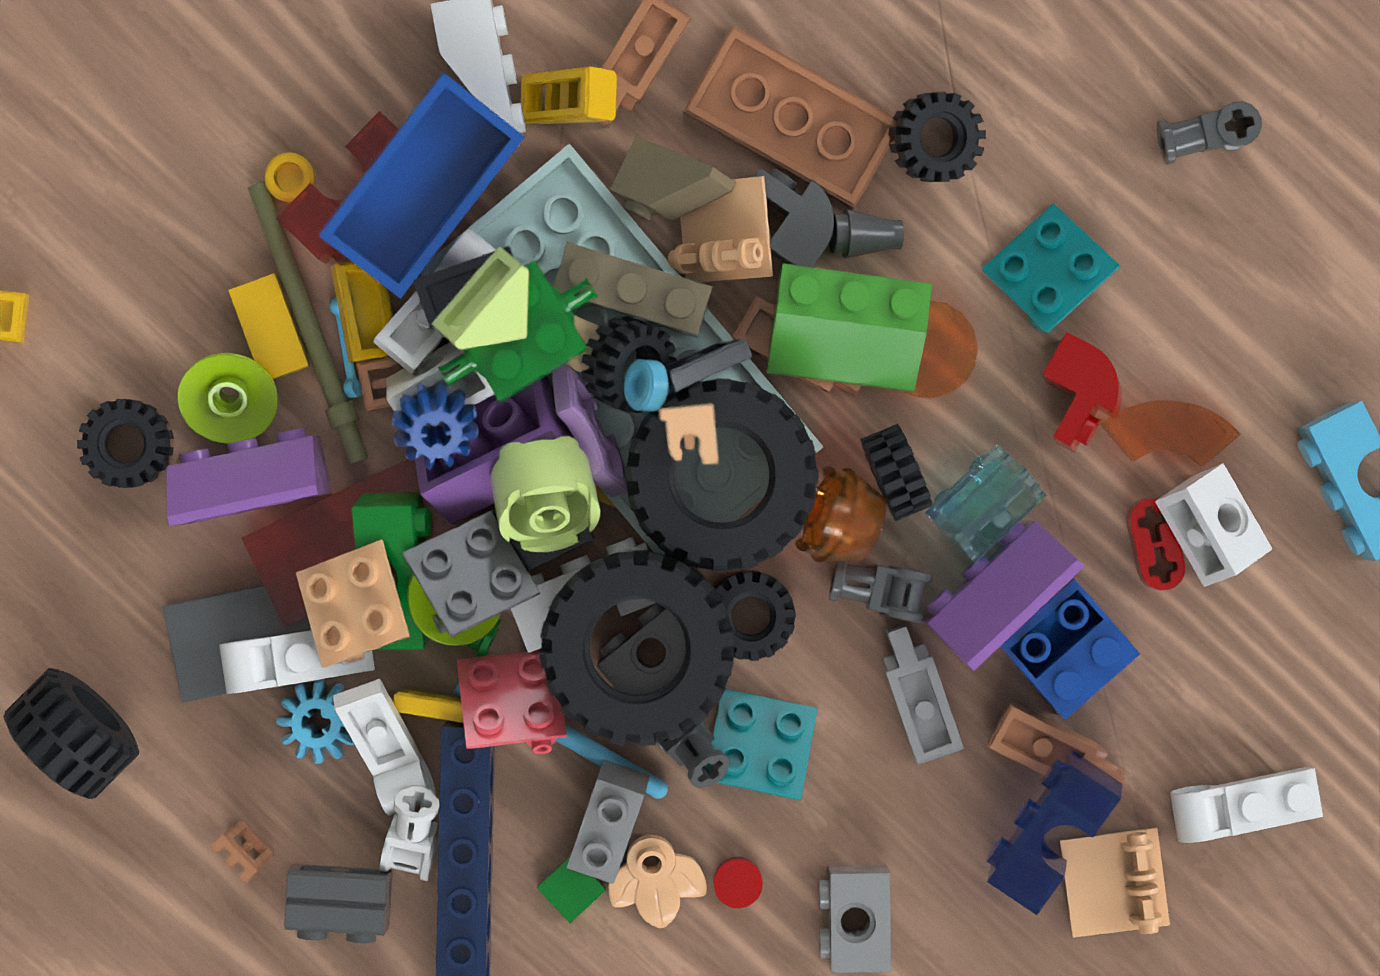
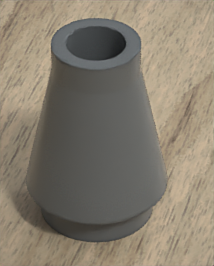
[829,209,904,258]

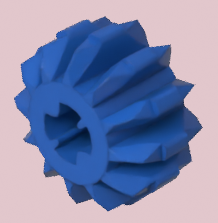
[392,380,479,470]

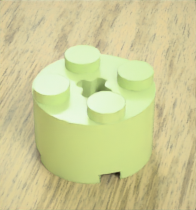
[490,436,600,552]

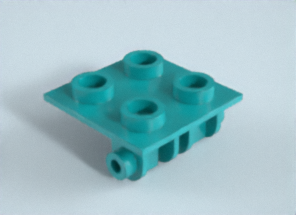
[981,203,1121,334]
[706,688,818,801]

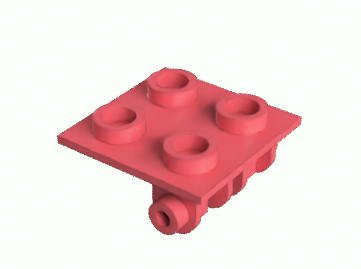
[457,650,567,754]

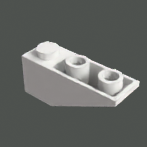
[430,0,526,147]

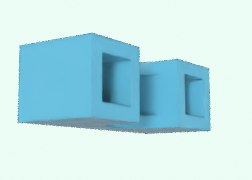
[1297,401,1380,561]

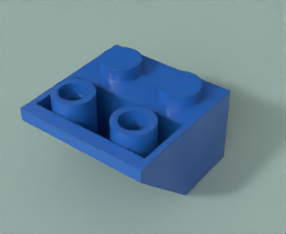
[1000,578,1140,720]

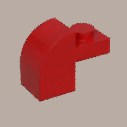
[1042,331,1122,453]

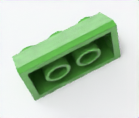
[766,264,932,392]

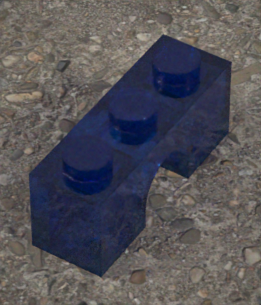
[986,751,1123,915]

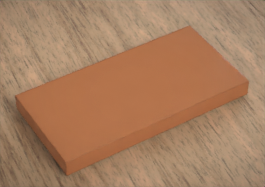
[683,26,897,210]

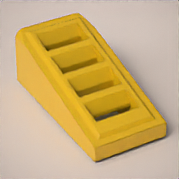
[521,66,617,125]

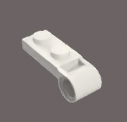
[374,228,496,374]
[219,630,375,694]
[333,679,436,816]
[1170,767,1323,843]

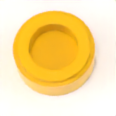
[265,152,316,203]

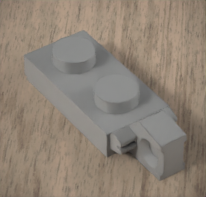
[883,624,964,765]

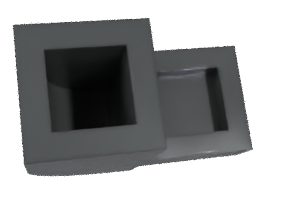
[754,168,834,268]

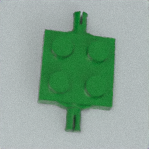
[438,260,598,402]

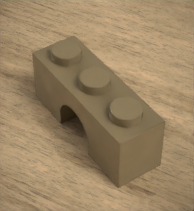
[553,242,712,338]

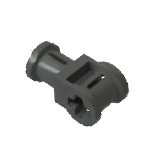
[1157,101,1262,165]
[829,557,932,623]
[656,719,730,788]

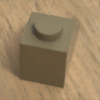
[610,136,736,221]

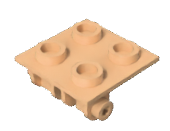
[668,176,773,282]
[296,540,410,668]
[1060,827,1170,938]

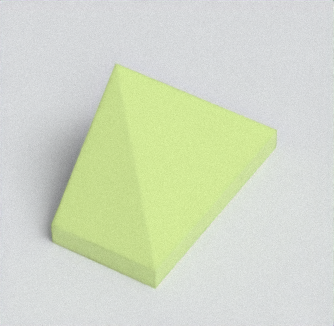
[432,246,529,349]

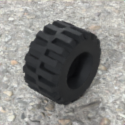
[4,668,139,799]

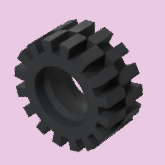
[888,92,986,182]
[581,316,677,414]
[77,399,174,488]
[860,424,933,521]
[715,570,796,661]

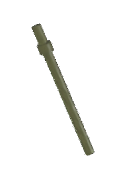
[248,181,368,465]

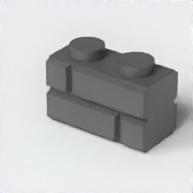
[284,864,392,943]

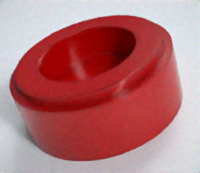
[714,857,763,908]

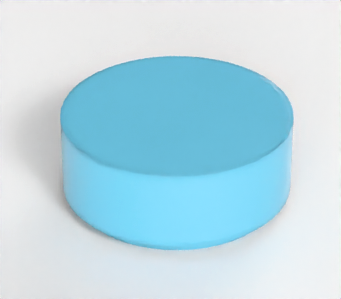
[624,359,668,411]

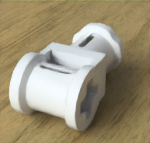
[379,786,439,881]

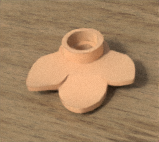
[608,835,707,928]

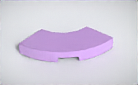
[552,365,627,497]

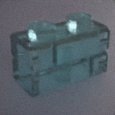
[925,444,1047,564]

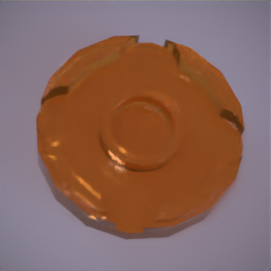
[903,300,978,399]

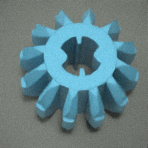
[276,679,354,764]

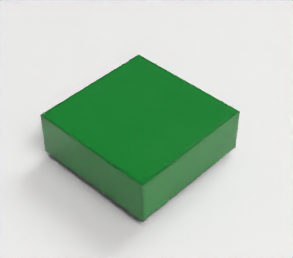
[537,854,607,923]

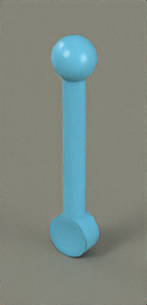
[329,297,362,399]

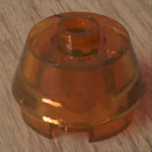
[795,466,886,562]

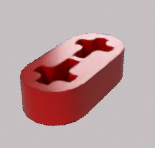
[1126,498,1185,591]

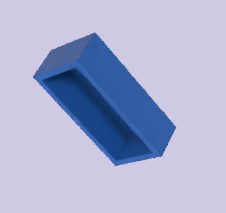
[318,73,525,298]

